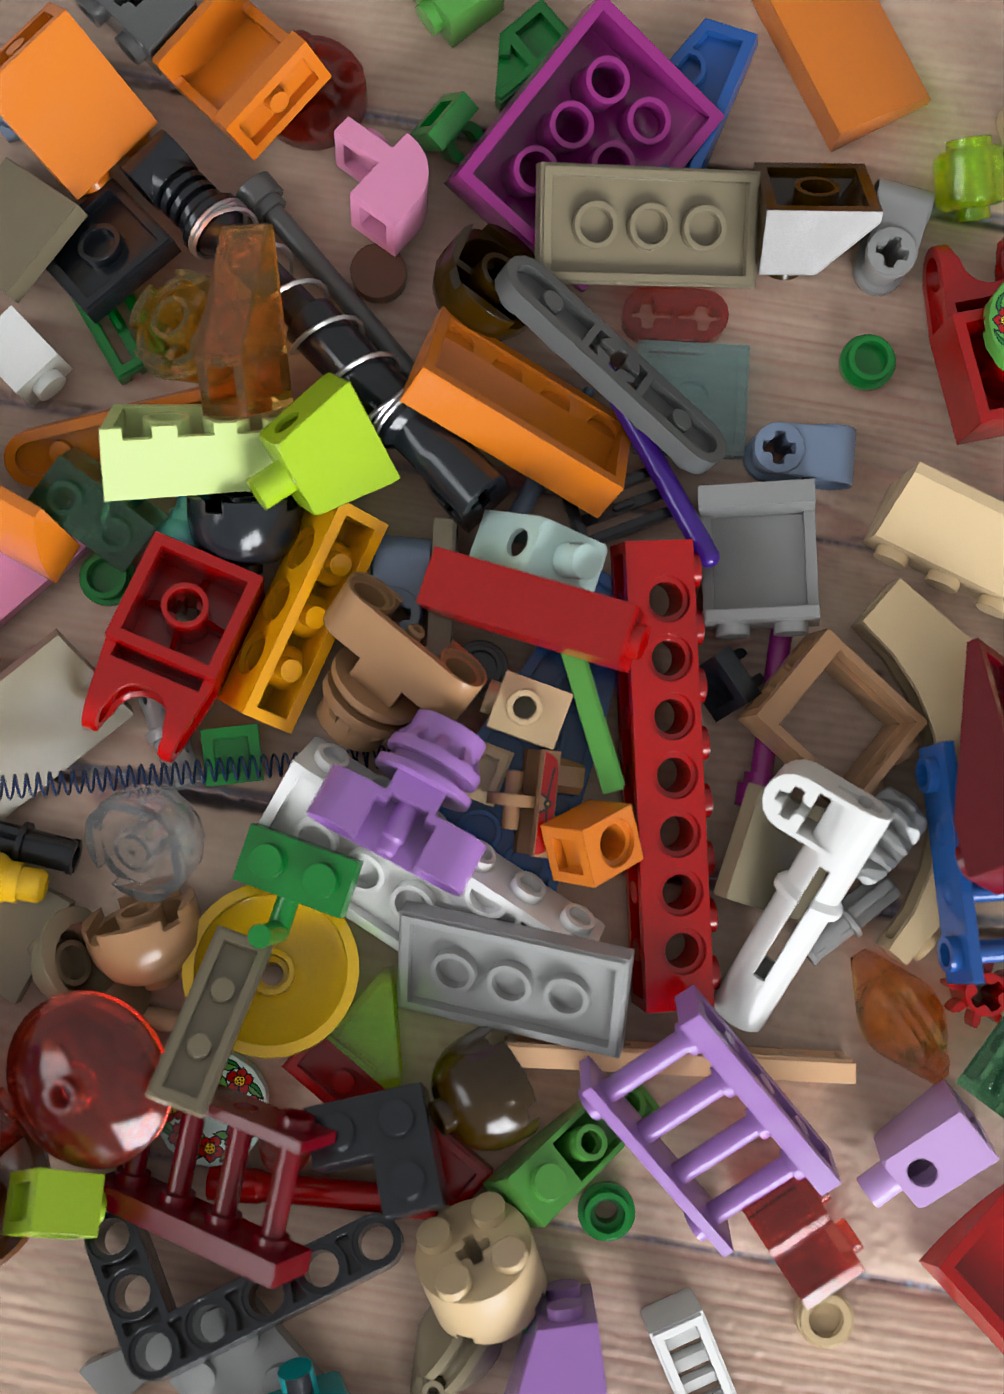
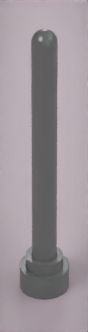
[235,171,415,380]

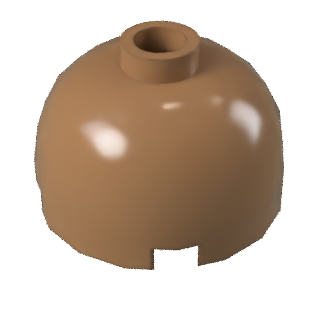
[81,884,202,991]

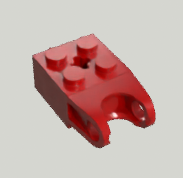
[922,237,1004,445]
[81,531,265,764]

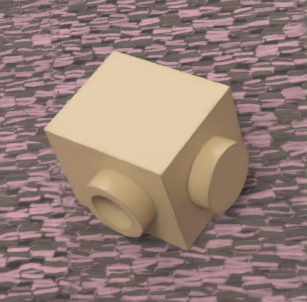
[480,670,574,751]

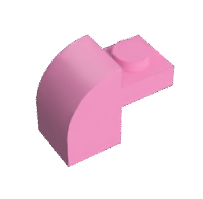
[334,116,429,257]

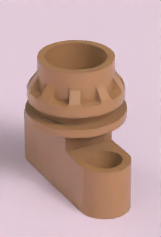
[316,572,487,752]

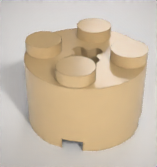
[415,1192,547,1345]

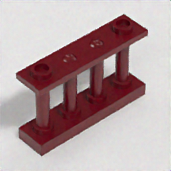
[103,1052,337,1289]

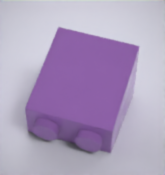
[504,1279,607,1394]

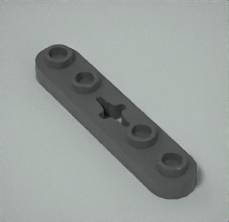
[495,256,726,475]

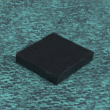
[46,177,182,324]

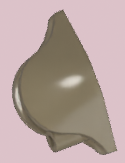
[410,1305,504,1394]

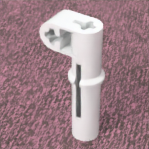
[714,759,893,1032]

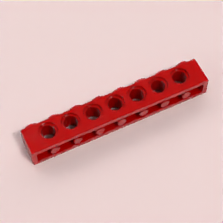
[610,539,721,1014]

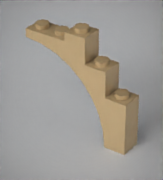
[850,578,972,965]

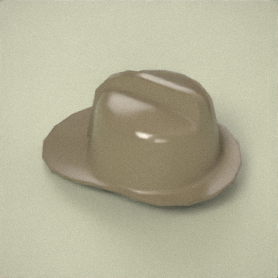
[27,906,151,1029]

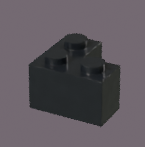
[303,1082,450,1221]

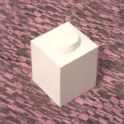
[0,305,73,406]

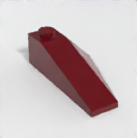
[954,637,1004,895]

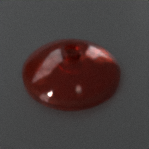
[6,990,170,1169]

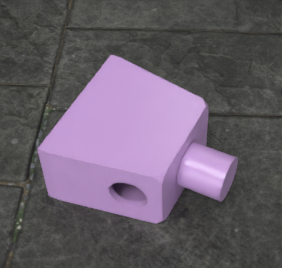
[856,1077,999,1208]

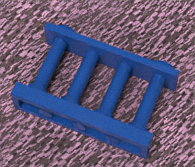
[915,740,1004,984]

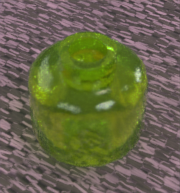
[932,135,1004,223]

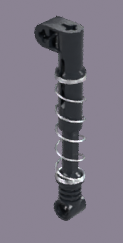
[120,129,510,533]

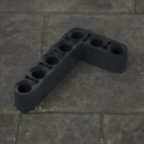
[84,1211,405,1382]

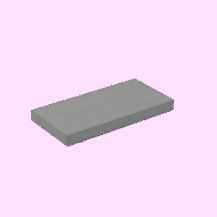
[397,900,634,1058]

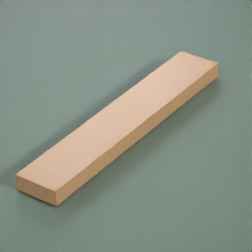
[504,1034,856,1084]

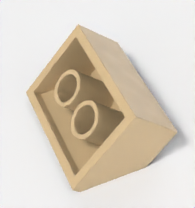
[862,462,1004,619]

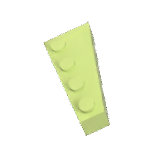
[99,404,291,502]

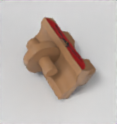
[486,749,585,858]

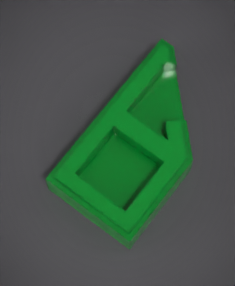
[495,0,568,112]

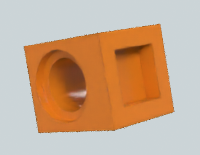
[540,799,644,888]

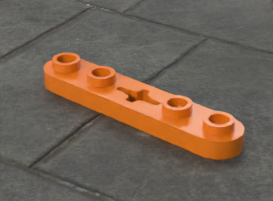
[3,374,282,487]

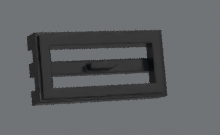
[561,468,674,544]

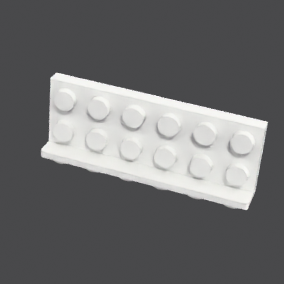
[259,737,605,1038]

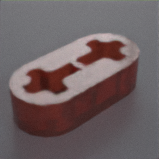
[621,287,729,347]

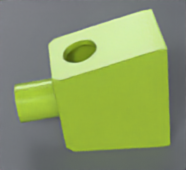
[246,372,400,515]

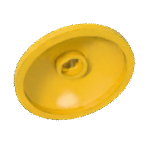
[182,885,359,1059]

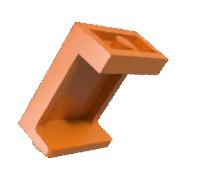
[152,0,332,161]
[0,2,158,200]

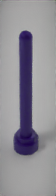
[607,362,720,568]

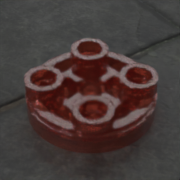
[277,30,368,151]

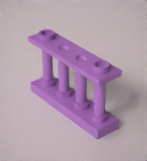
[578,984,841,1258]

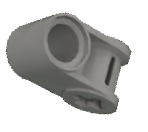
[853,177,935,296]

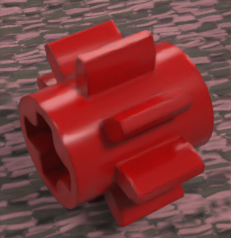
[940,963,1004,1028]

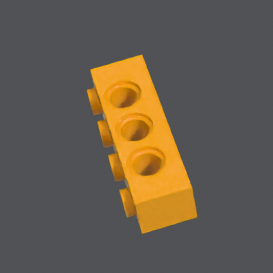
[217,503,389,734]

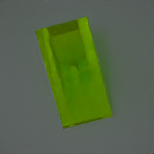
[326,966,404,1089]

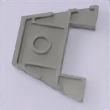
[79,1295,324,1394]

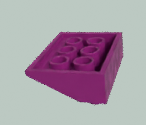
[444,0,725,292]

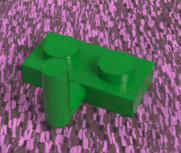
[232,823,364,948]

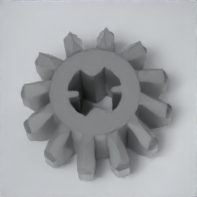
[856,786,927,886]

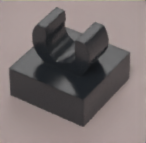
[699,646,764,722]

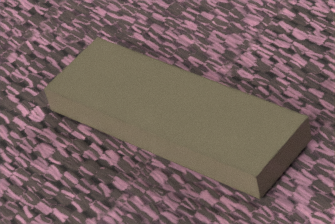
[145,925,274,1119]

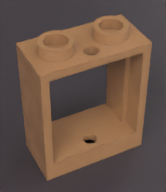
[736,628,929,804]

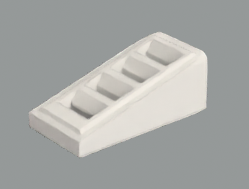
[640,1288,737,1394]

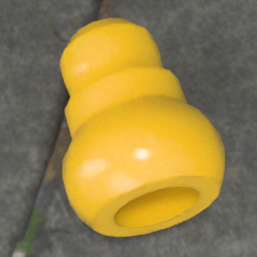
[0,852,50,904]

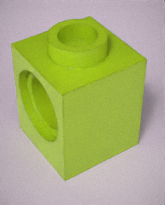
[2,1168,107,1240]

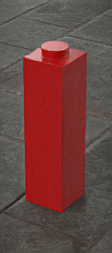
[416,546,650,673]

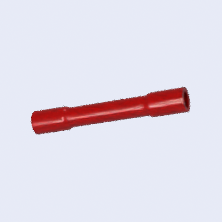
[205,1165,439,1220]

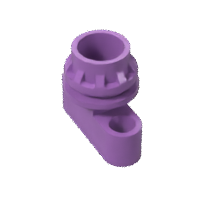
[306,709,487,896]

